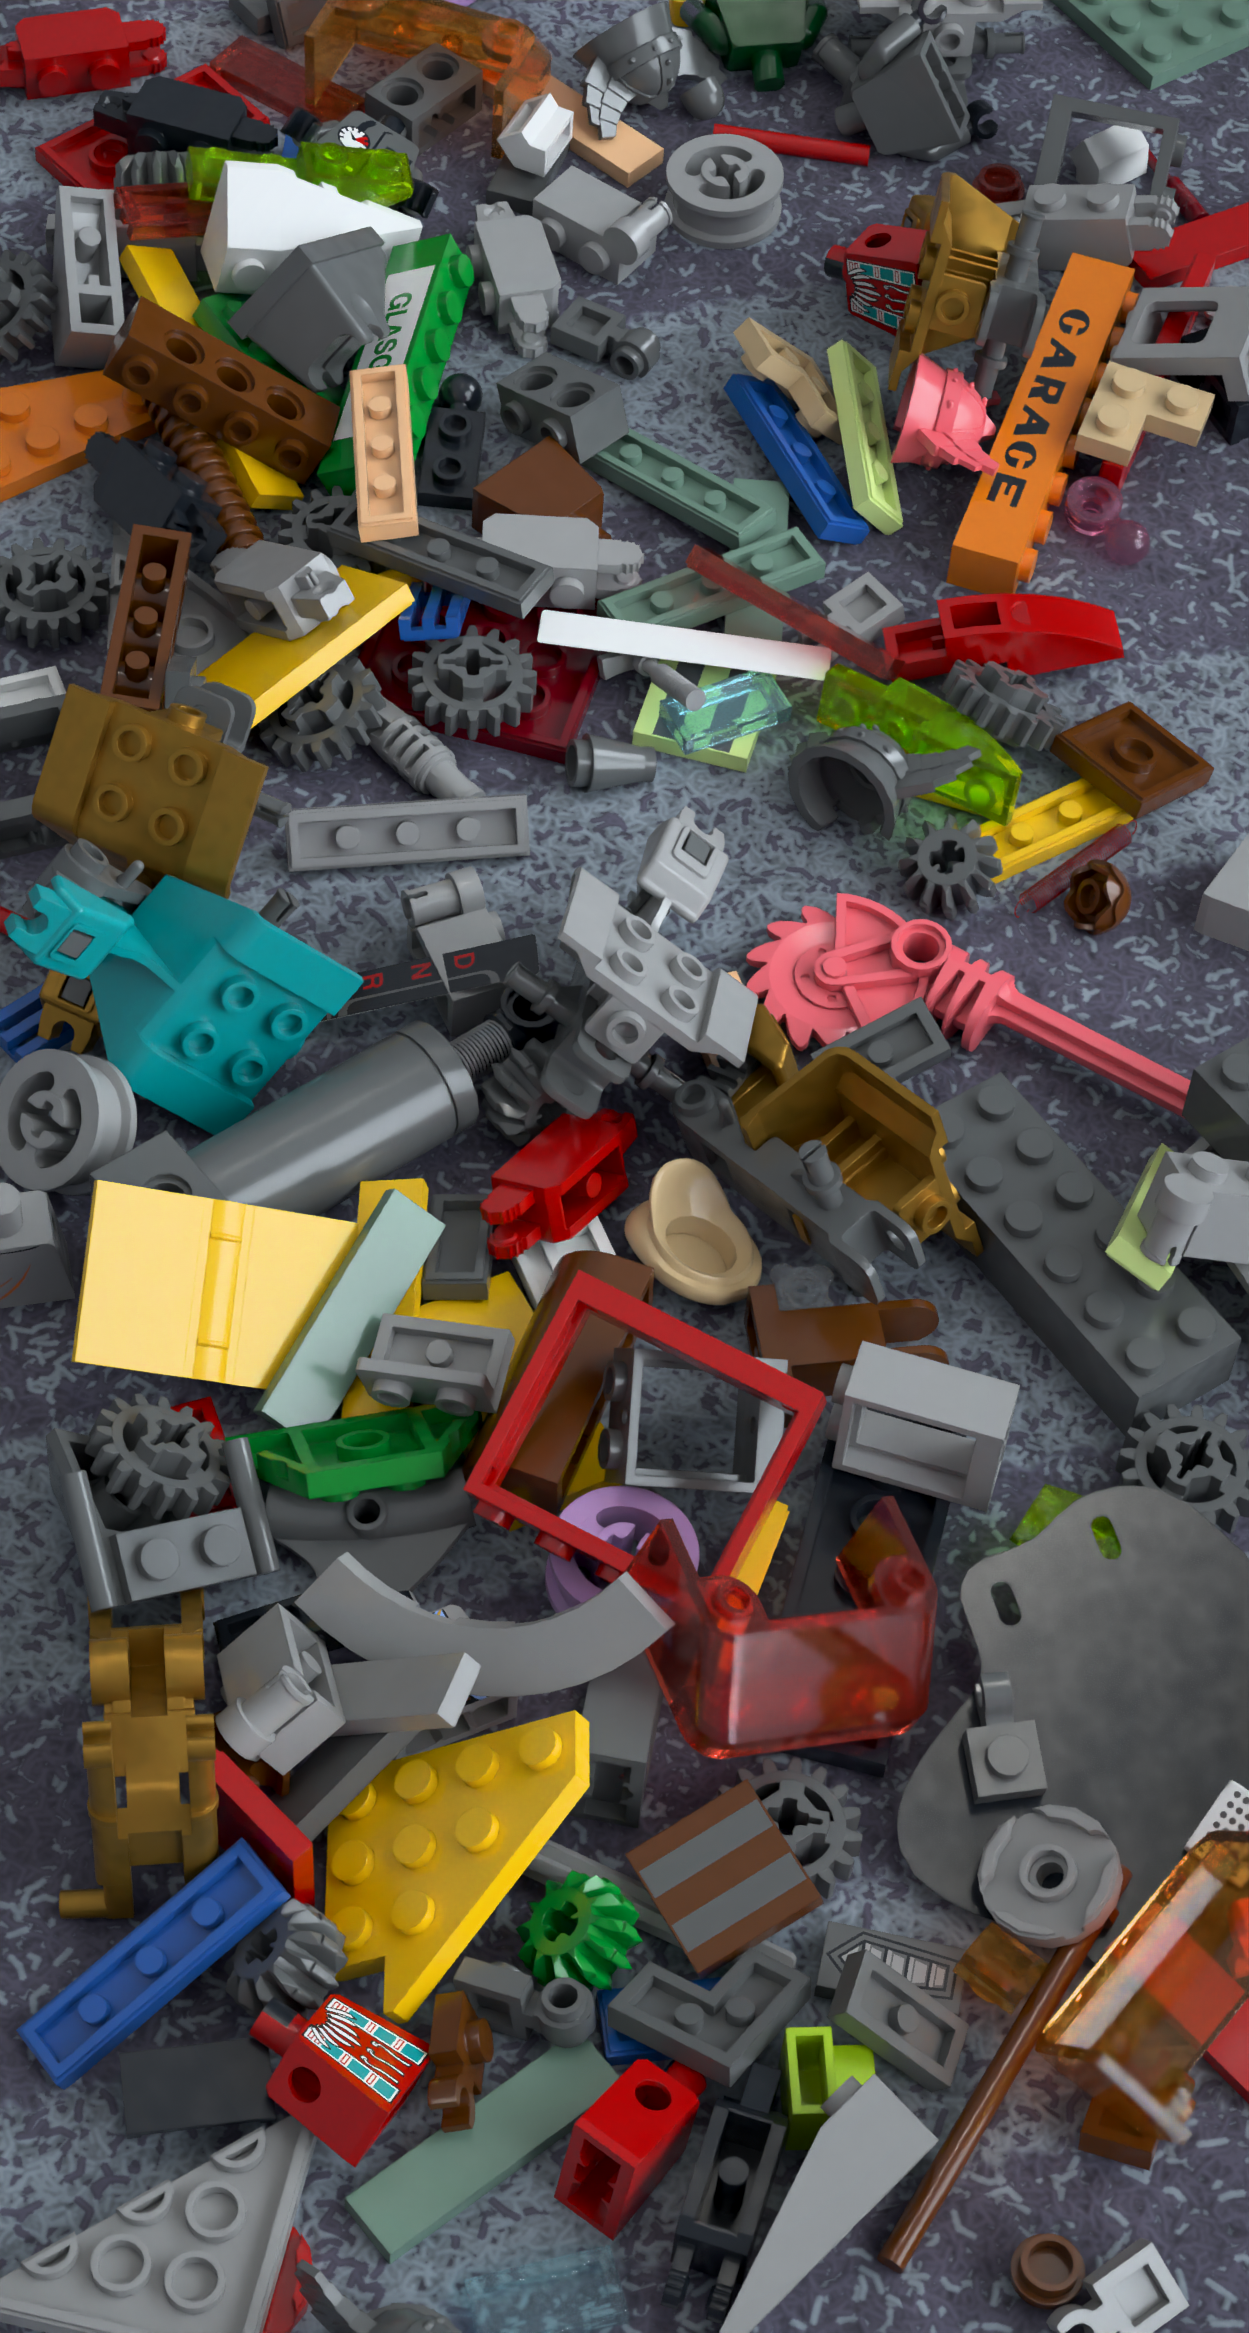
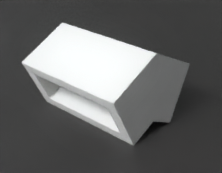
[497,93,574,177]
[1069,125,1149,185]

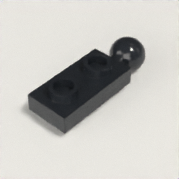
[418,373,486,511]

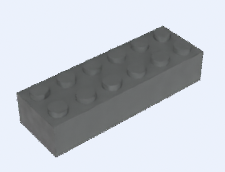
[935,1072,1241,1437]

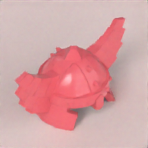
[890,353,1001,476]

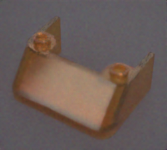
[304,0,552,160]
[1035,1830,1249,2145]

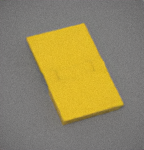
[71,1180,359,1390]

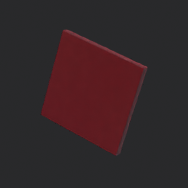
[358,581,609,764]

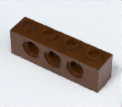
[103,296,341,485]
[100,524,192,712]

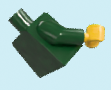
[669,0,828,92]

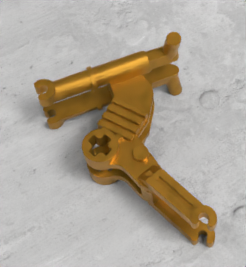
[59,1588,219,1919]

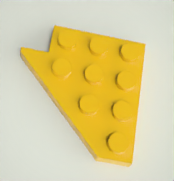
[325,1710,590,2024]

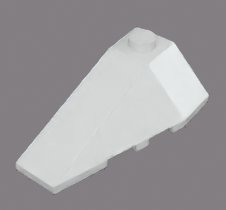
[200,160,423,295]

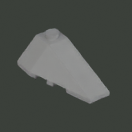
[719,2074,939,2333]

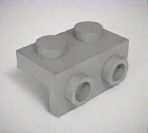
[355,1313,515,1416]

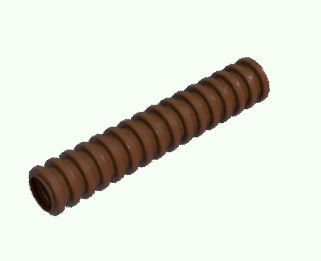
[141,396,265,554]

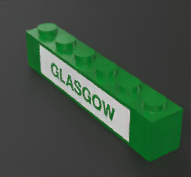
[317,233,474,496]

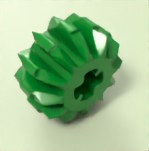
[516,1870,643,1992]

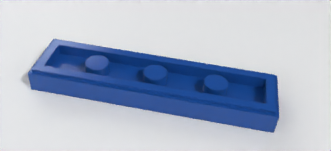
[723,374,870,545]
[16,1838,291,2090]

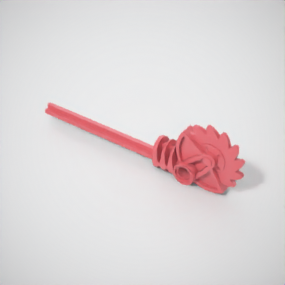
[746,893,1191,1118]

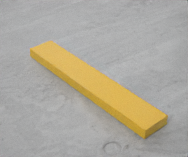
[119,245,304,510]

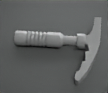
[597,652,706,711]

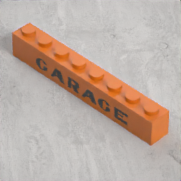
[946,252,1139,594]

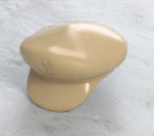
[624,1158,762,1305]

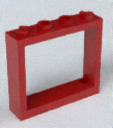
[463,1270,827,1625]

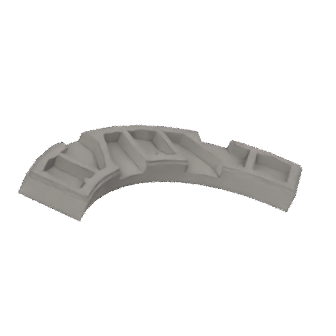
[294,1552,675,1697]

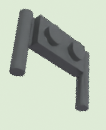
[59,1437,281,1613]

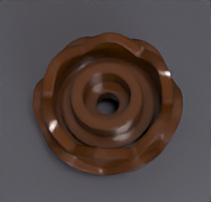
[1064,859,1132,936]

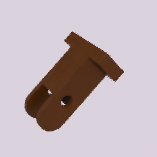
[744,1284,949,1428]

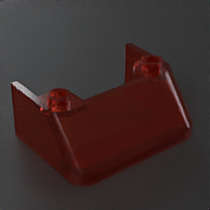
[623,1496,938,1759]

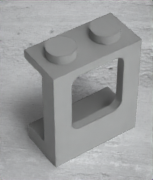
[1110,286,1249,401]

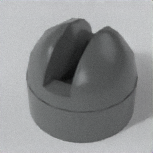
[679,75,725,120]

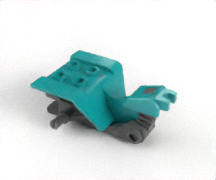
[4,838,364,1135]

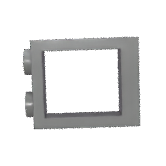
[825,1341,1020,1512]

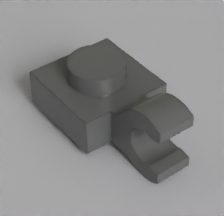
[962,1671,1048,1804]

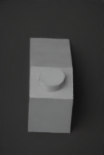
[51,185,124,369]

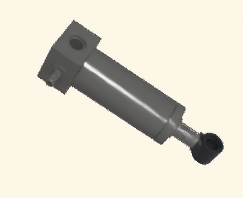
[90,981,559,1216]

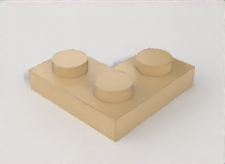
[733,318,842,445]
[1074,361,1215,467]

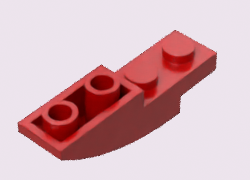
[882,593,1124,684]

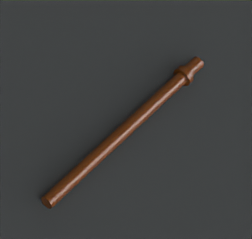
[877,1864,1133,2274]

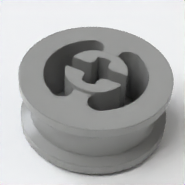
[665,134,784,249]
[0,1049,137,1196]

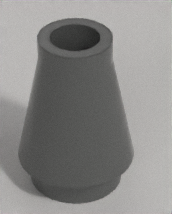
[565,733,657,793]

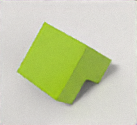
[778,2026,876,2151]

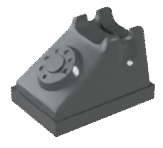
[227,226,390,393]

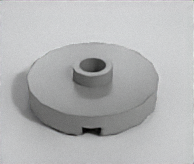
[977,1804,1123,1949]

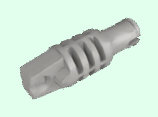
[366,697,486,799]

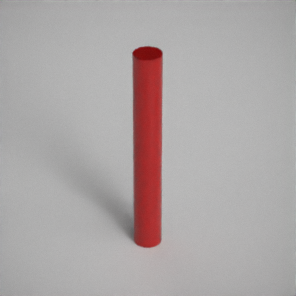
[713,123,871,167]

